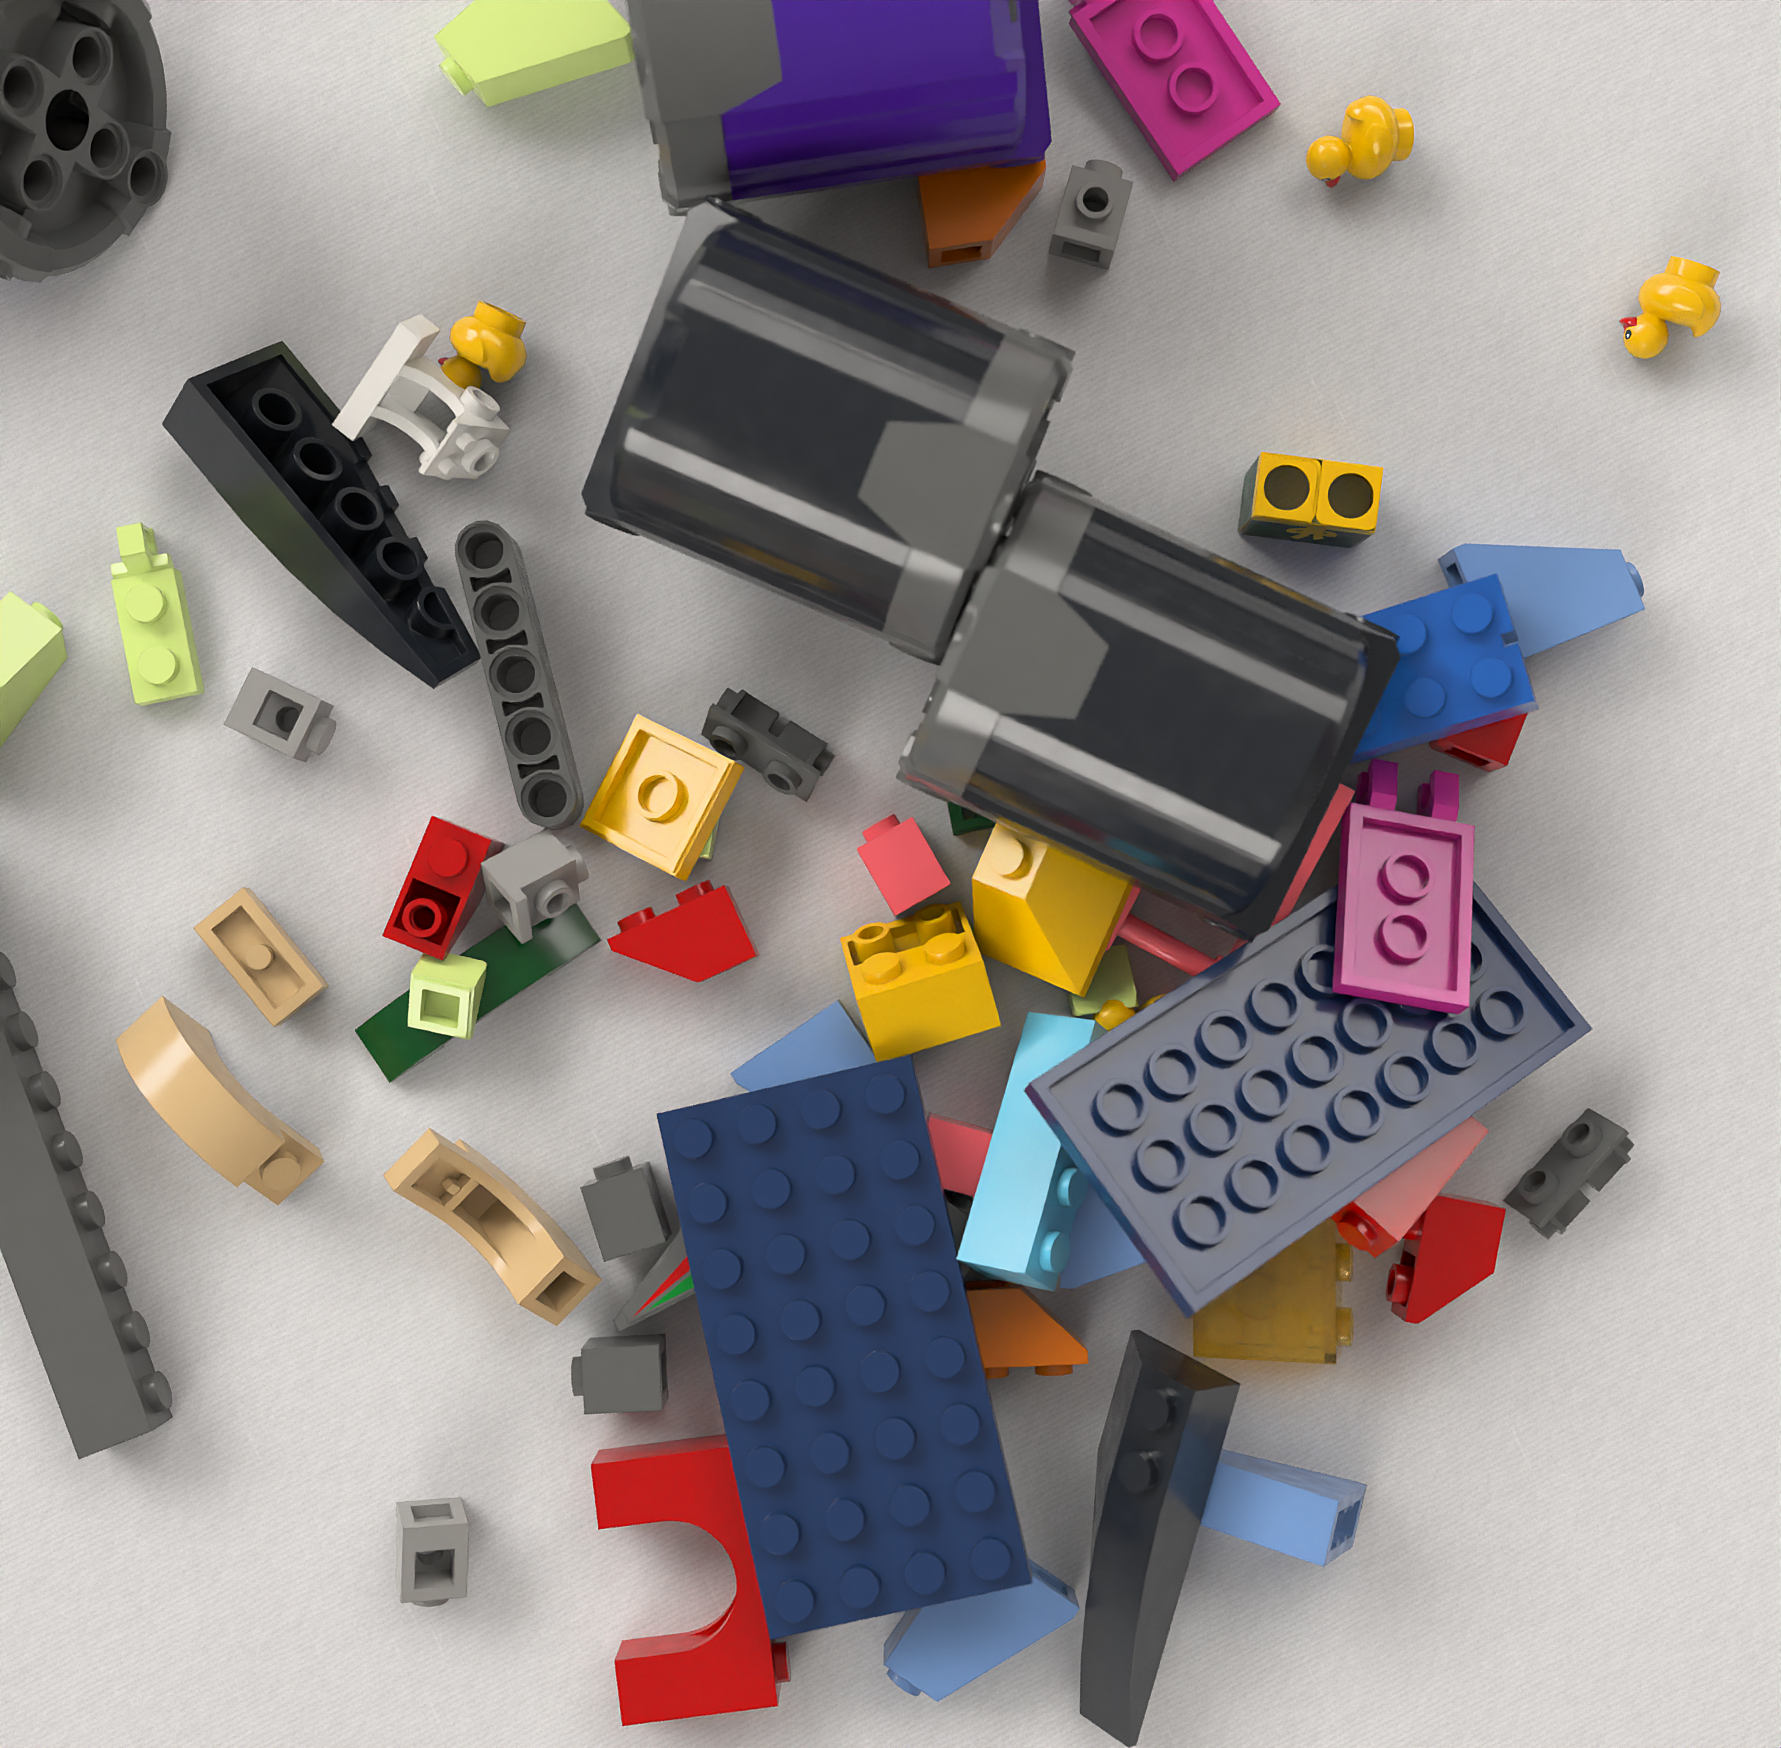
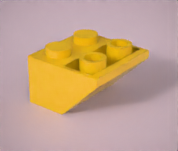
[840,901,1002,1062]

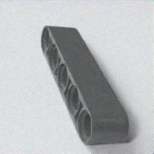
[455,520,584,830]

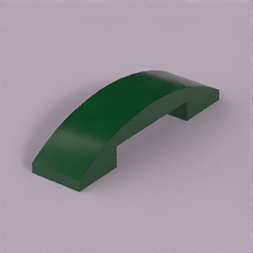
[355,903,602,1083]

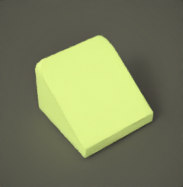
[1068,945,1139,1017]
[408,953,487,1040]

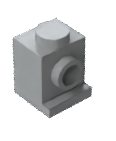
[1048,159,1133,270]
[223,667,336,762]
[481,828,589,944]
[396,1497,469,1607]

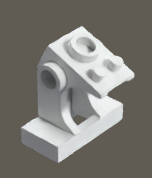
[332,314,511,481]

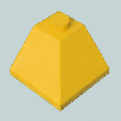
[972,823,1133,998]

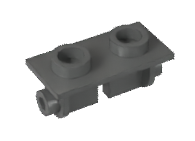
[701,688,835,802]
[1503,1108,1635,1240]

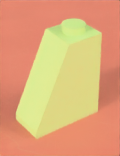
[434,0,635,107]
[0,591,67,748]

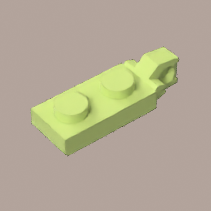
[111,523,205,706]

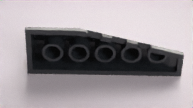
[162,341,481,689]
[1080,1330,1240,1748]

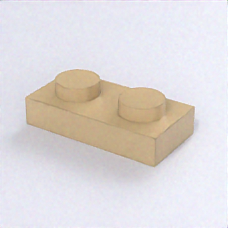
[193,887,329,1027]

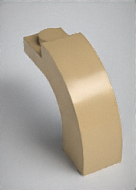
[116,996,324,1205]
[383,1128,602,1326]

